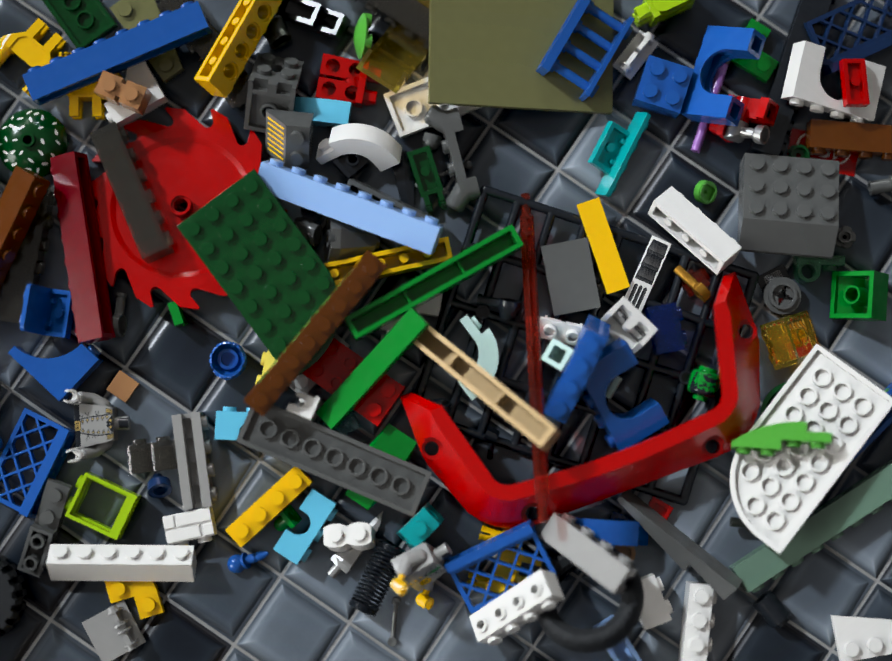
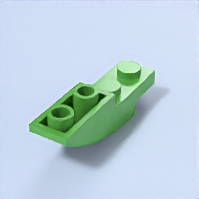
[731,422,832,456]

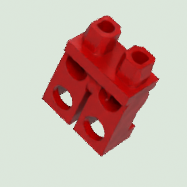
[315,53,381,108]

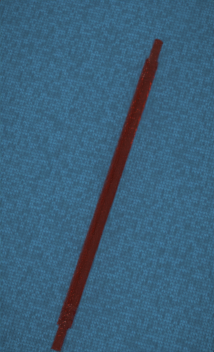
[520,193,550,523]

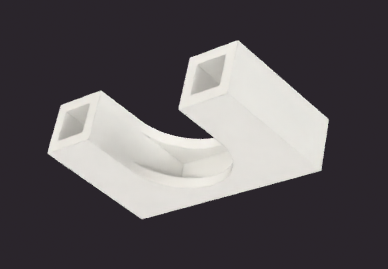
[781,41,886,123]

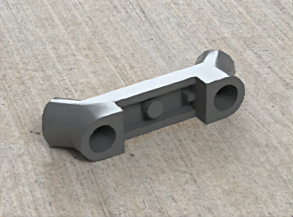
[424,105,481,213]

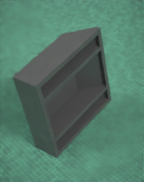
[737,153,839,259]

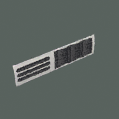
[618,235,671,315]

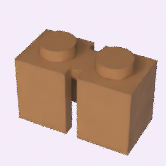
[94,70,152,115]

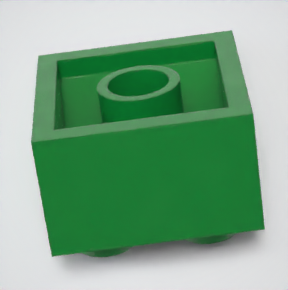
[830,271,889,321]

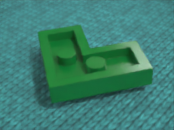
[729,18,779,83]

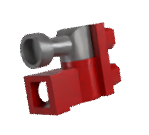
[709,94,780,145]

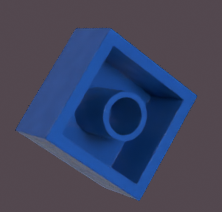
[632,55,694,119]

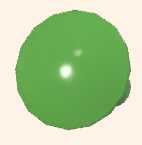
[353,12,372,60]

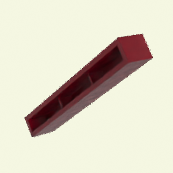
[50,151,116,344]

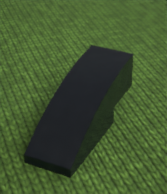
[275,0,351,42]

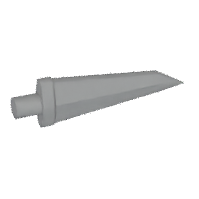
[327,511,383,579]

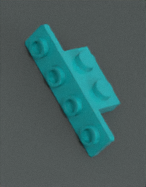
[588,112,651,197]

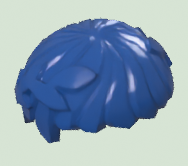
[209,341,247,380]

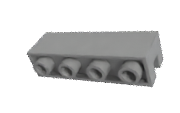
[171,411,218,510]
[539,512,638,594]

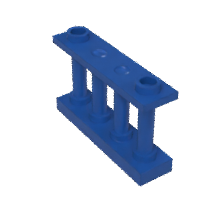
[536,0,634,102]

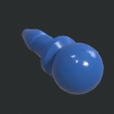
[227,551,269,573]

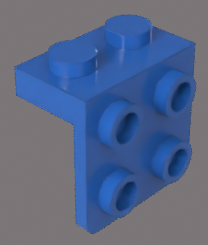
[19,283,74,339]

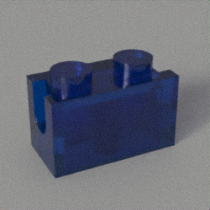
[645,302,688,355]

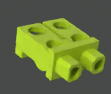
[631,0,695,28]

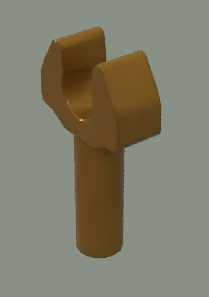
[673,265,711,303]

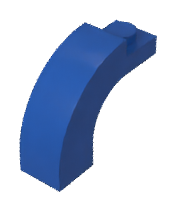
[575,517,649,546]

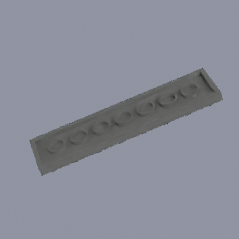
[236,405,432,517]

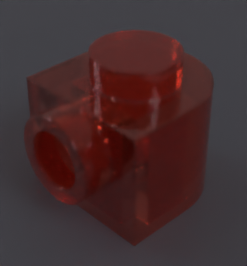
[682,267,710,298]

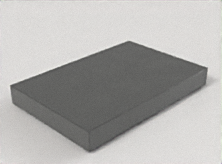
[540,237,601,316]

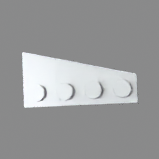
[830,615,892,661]

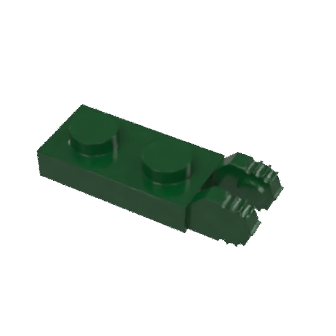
[407,145,447,214]

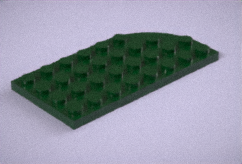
[177,169,338,378]

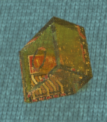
[760,310,819,370]

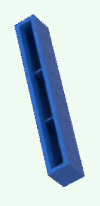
[22,1,212,106]

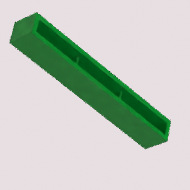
[344,224,524,342]

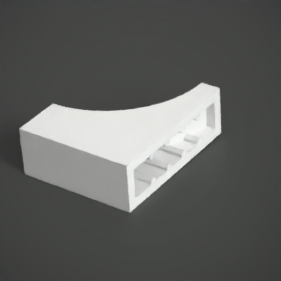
[104,61,168,129]

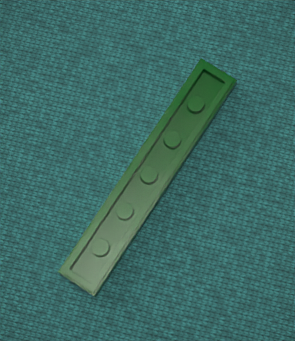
[316,308,430,430]

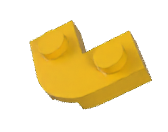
[104,581,165,620]

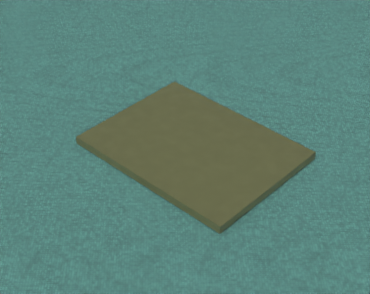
[428,0,613,115]

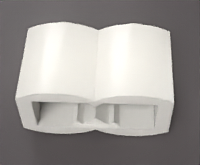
[323,522,376,552]

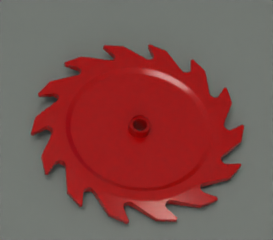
[92,107,288,310]

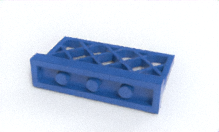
[0,408,75,518]
[444,519,557,614]

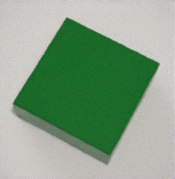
[167,301,187,328]

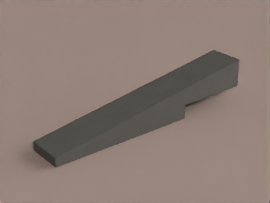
[617,490,743,600]

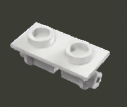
[613,30,659,80]
[536,315,583,346]

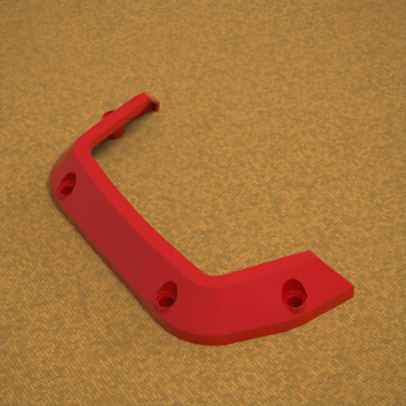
[400,272,760,529]

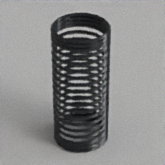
[349,539,406,617]

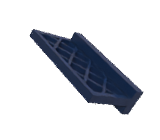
[804,0,892,77]

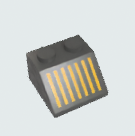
[265,109,314,169]

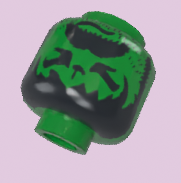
[687,366,720,402]

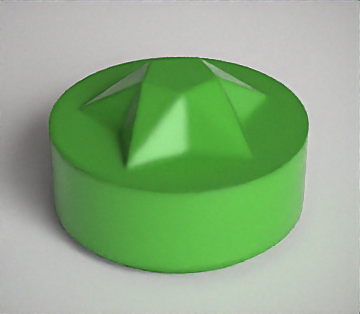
[694,180,717,204]

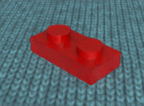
[839,59,870,107]

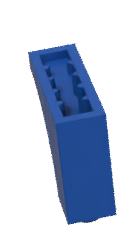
[8,343,103,402]

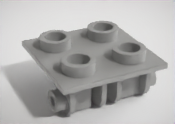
[82,600,146,661]

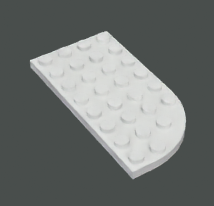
[730,343,892,554]

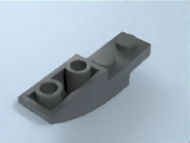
[17,478,73,577]

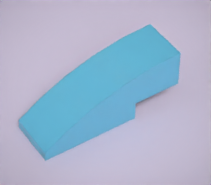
[294,97,352,127]

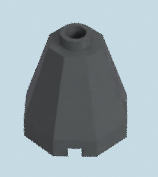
[324,216,380,263]

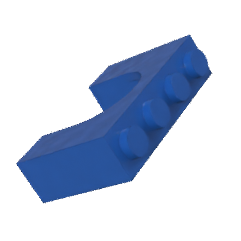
[680,25,766,127]
[544,314,611,424]
[583,338,670,451]

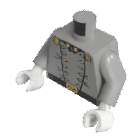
[63,389,131,463]

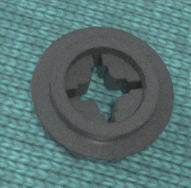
[763,277,801,315]

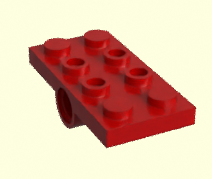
[302,338,405,427]

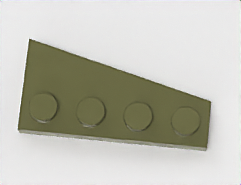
[110,0,184,84]

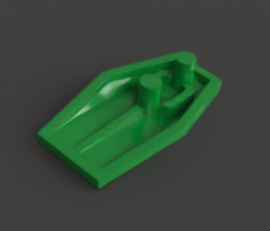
[345,424,417,510]

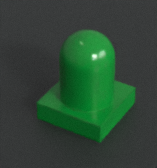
[274,505,302,531]

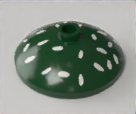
[0,109,68,177]

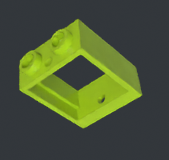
[65,472,141,540]

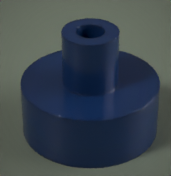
[147,473,172,498]

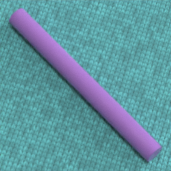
[691,63,729,153]

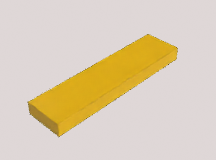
[576,197,630,295]

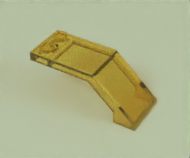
[356,0,430,94]

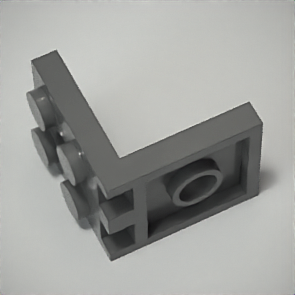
[243,53,304,133]

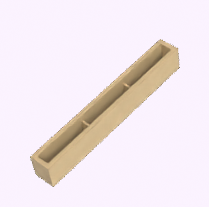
[413,325,561,452]

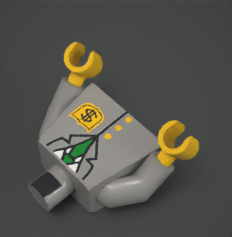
[391,542,453,610]

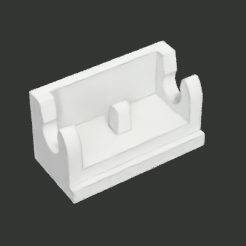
[286,392,323,422]

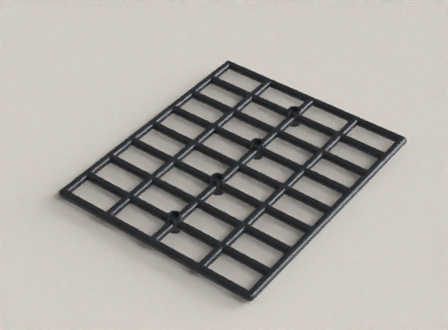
[415,185,759,506]

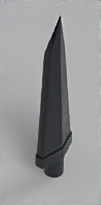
[392,151,415,207]

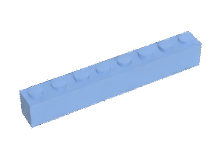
[258,158,444,255]

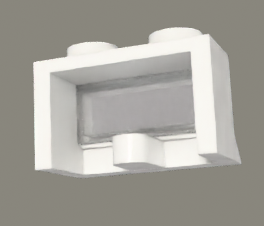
[600,296,658,354]

